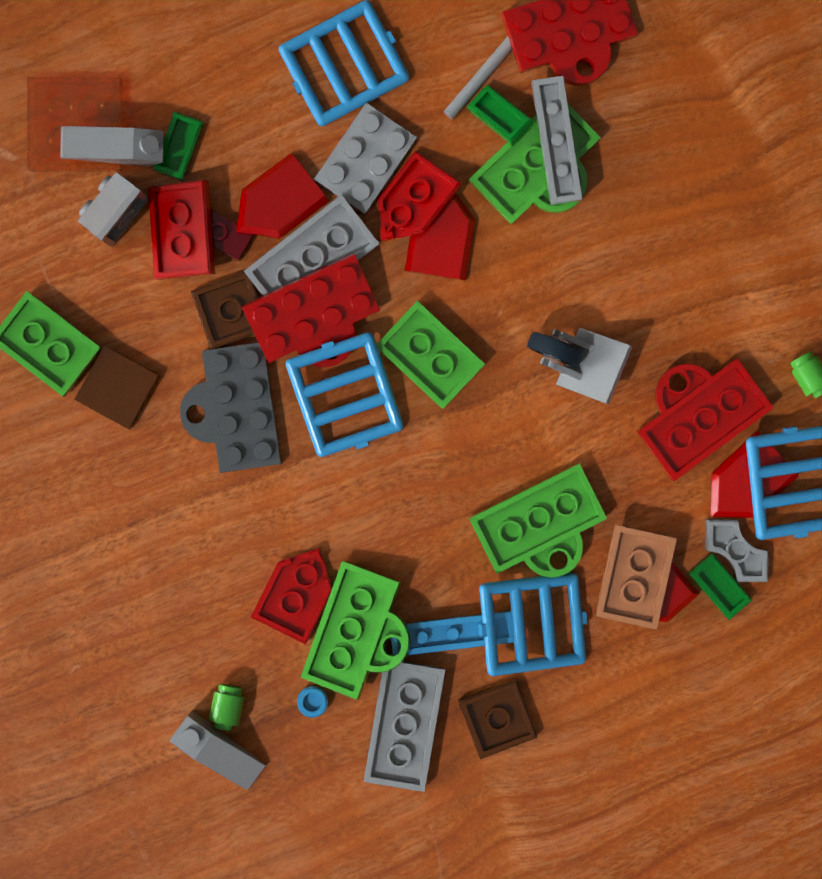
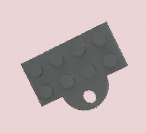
[180,343,282,473]

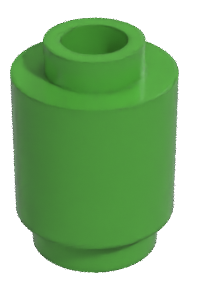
[790,351,822,398]
[209,684,245,731]

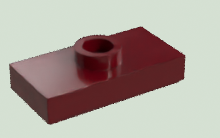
[211,210,254,261]

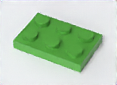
[0,291,102,397]
[377,301,485,409]

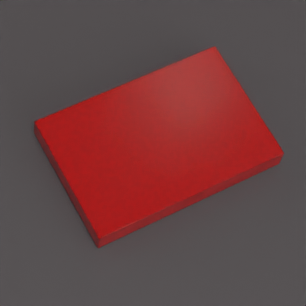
[148,180,215,280]

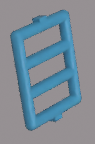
[279,0,410,126]
[285,332,404,457]
[746,426,822,540]
[478,573,587,676]

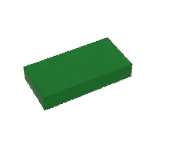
[467,84,534,146]
[153,112,204,181]
[688,553,752,620]

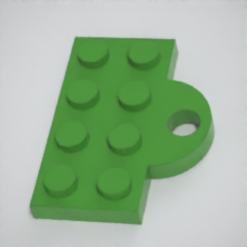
[469,104,601,225]
[469,463,607,577]
[301,561,411,700]

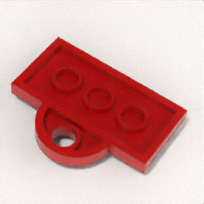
[501,0,638,86]
[241,253,380,367]
[636,358,774,481]

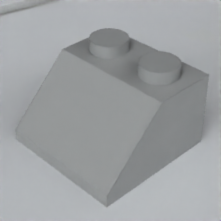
[78,172,149,247]

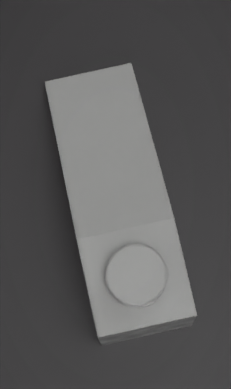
[60,126,163,167]
[169,710,266,790]

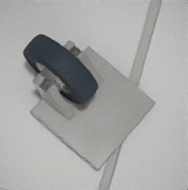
[527,327,632,405]

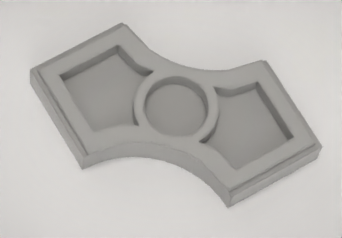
[705,519,768,582]

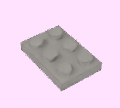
[314,103,417,215]

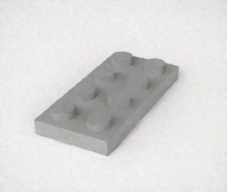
[244,194,379,295]
[364,661,445,792]

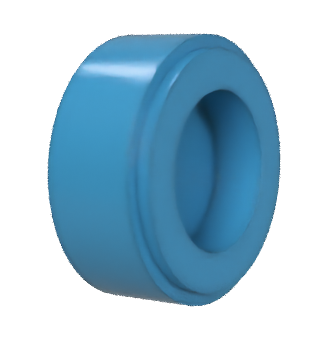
[297,685,328,718]

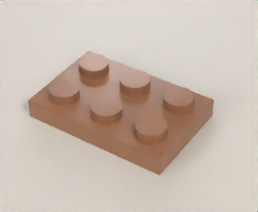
[595,525,677,630]

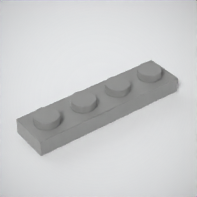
[531,76,582,206]

